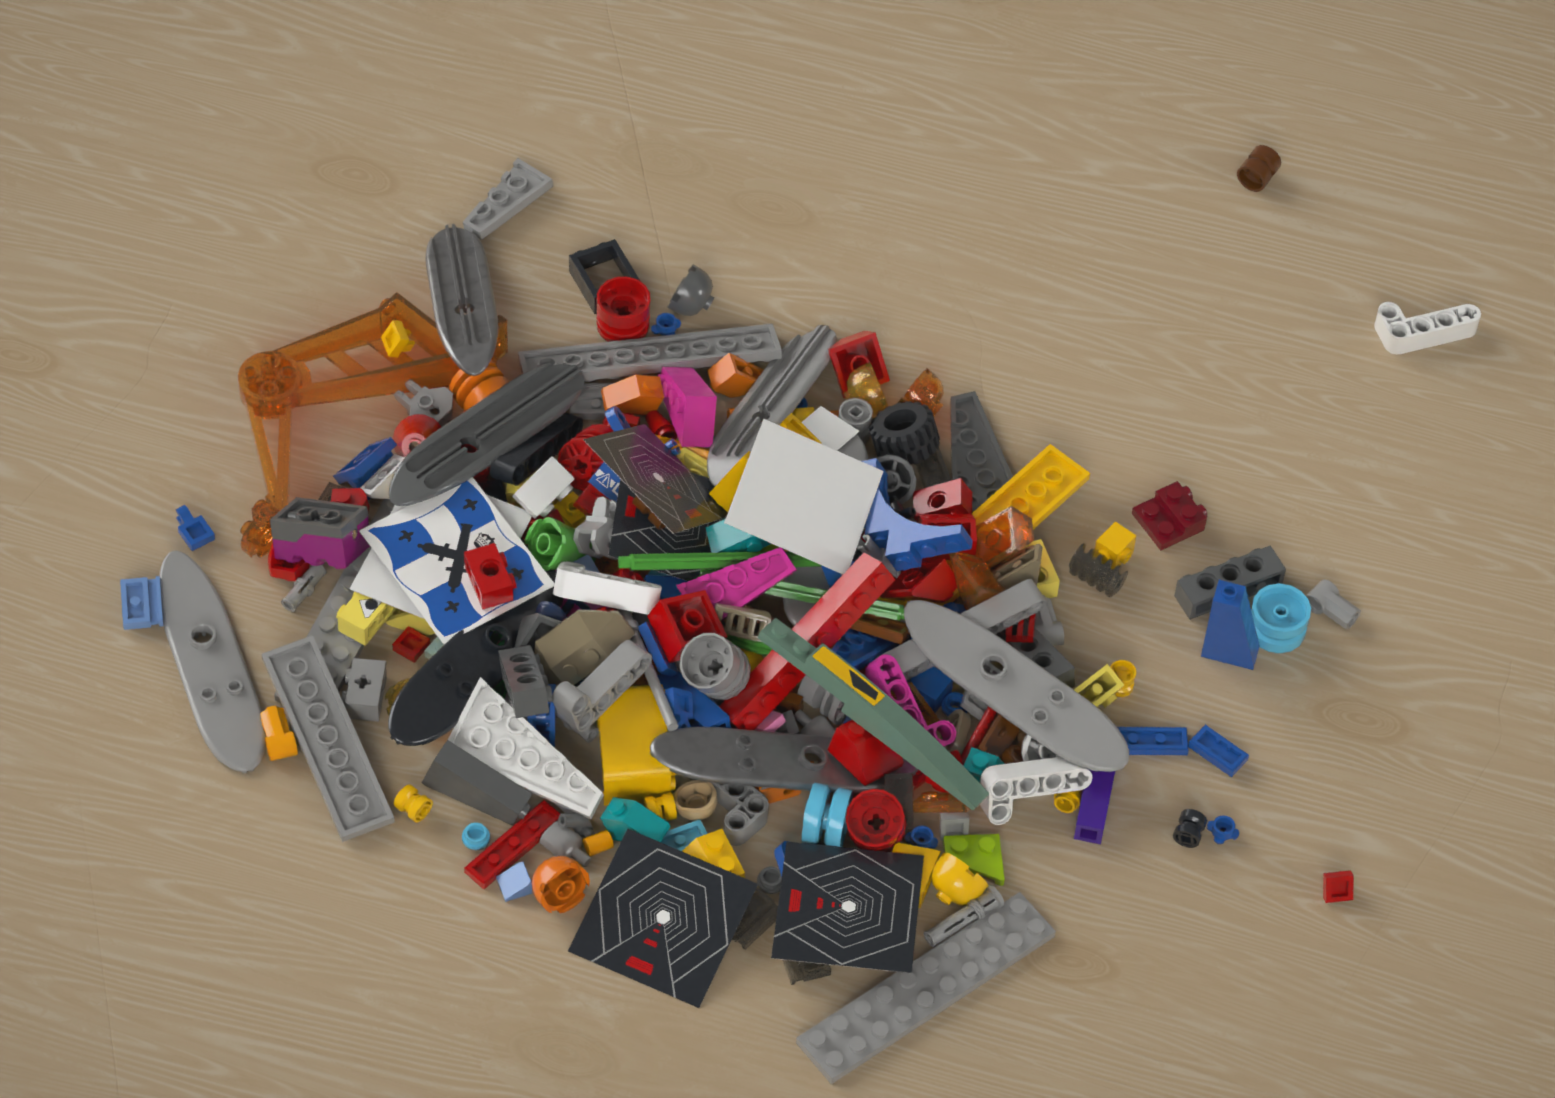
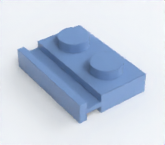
[120,576,163,630]

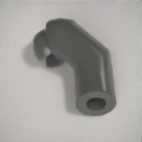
[558,813,595,840]

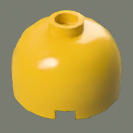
[931,852,989,906]

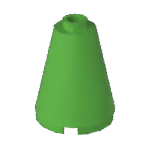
[525,517,596,571]

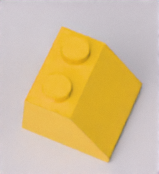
[682,829,745,878]

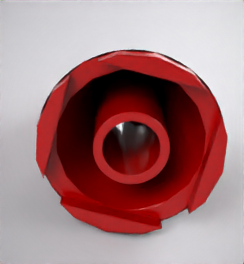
[393,414,441,457]

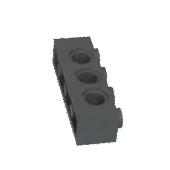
[1174,545,1286,620]
[995,618,1075,688]
[498,645,553,718]

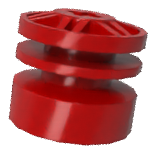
[596,277,650,342]
[558,424,614,491]
[845,789,906,852]

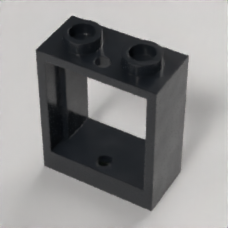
[569,239,641,314]

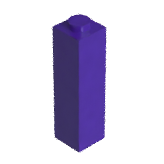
[1074,770,1115,845]

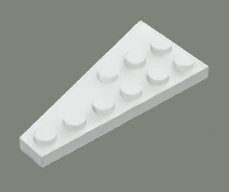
[448,677,604,819]

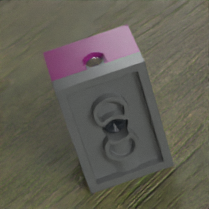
[270,497,370,569]

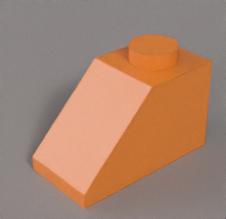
[707,353,764,398]
[601,375,664,415]

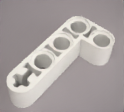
[1374,302,1481,355]
[553,562,662,614]
[980,757,1093,825]

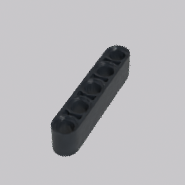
[490,412,583,486]

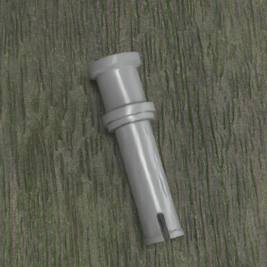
[924,885,1005,947]

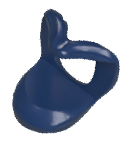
[535,599,591,621]

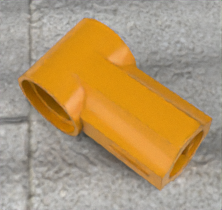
[260,705,298,761]

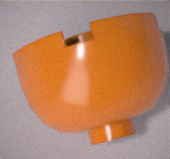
[532,856,590,913]

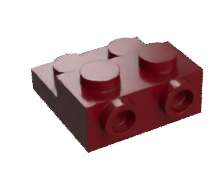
[1132,481,1208,551]

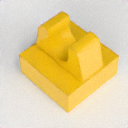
[381,320,415,358]

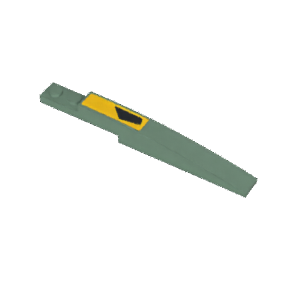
[758,618,989,811]

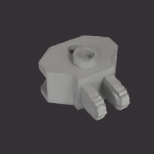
[393,379,453,427]
[573,496,618,560]

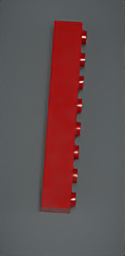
[719,553,895,730]

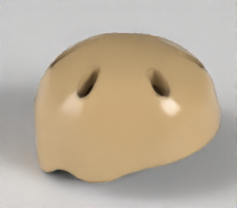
[673,780,718,821]

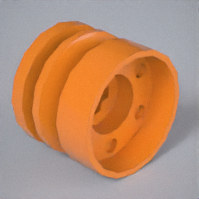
[449,360,509,412]

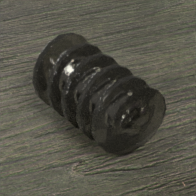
[1069,543,1128,597]

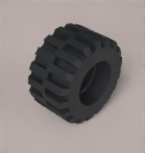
[869,401,940,465]

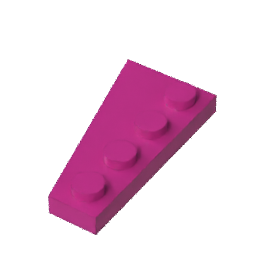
[676,547,797,622]

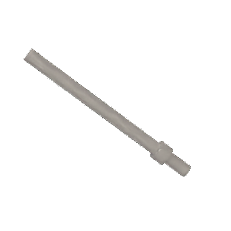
[619,609,678,731]

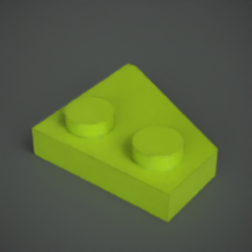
[943,834,1005,886]

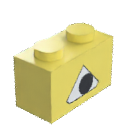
[336,591,396,646]

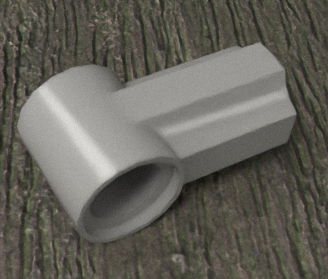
[1306,579,1361,629]
[1035,595,1064,646]

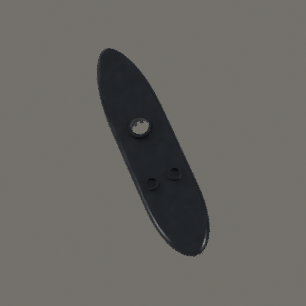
[388,569,564,746]

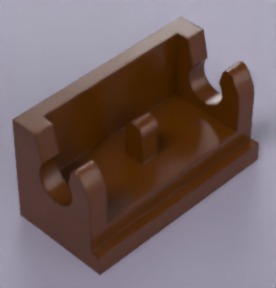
[977,713,1020,758]

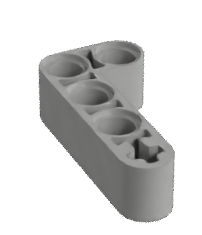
[552,640,652,732]
[689,778,769,846]

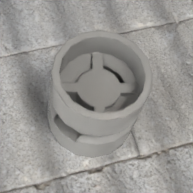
[838,398,873,444]

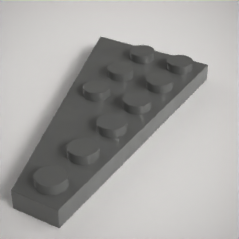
[950,391,1013,513]

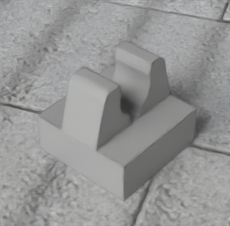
[939,808,969,841]

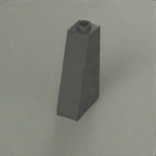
[422,740,532,825]

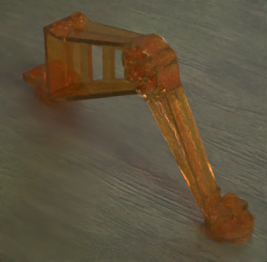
[238,292,508,558]

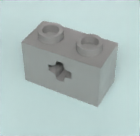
[341,658,387,722]

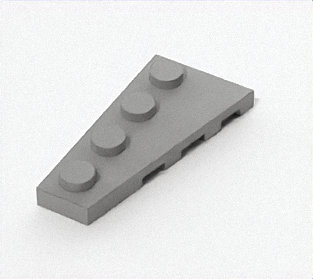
[463,158,553,240]

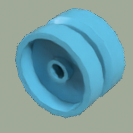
[1251,583,1311,653]
[801,782,853,847]

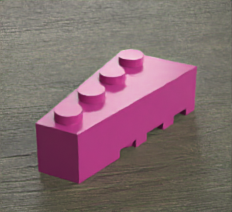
[658,366,717,447]

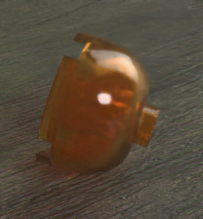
[898,368,944,416]

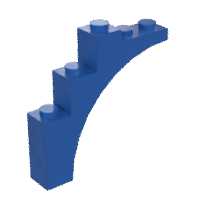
[861,458,973,571]

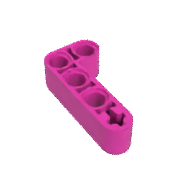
[865,654,956,747]

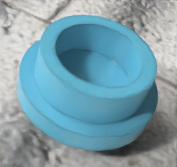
[462,823,490,850]

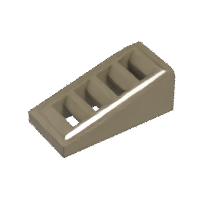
[714,603,771,642]

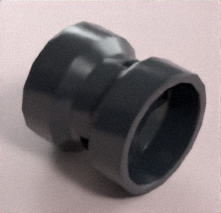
[1173,809,1207,848]

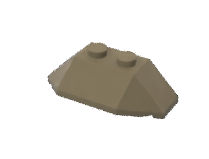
[954,544,1043,607]
[535,610,636,687]

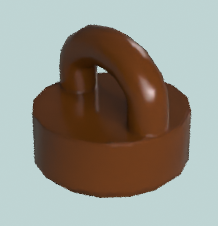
[1000,745,1023,764]

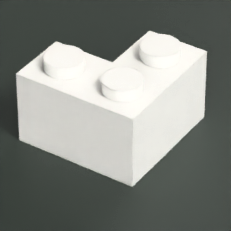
[512,456,575,519]

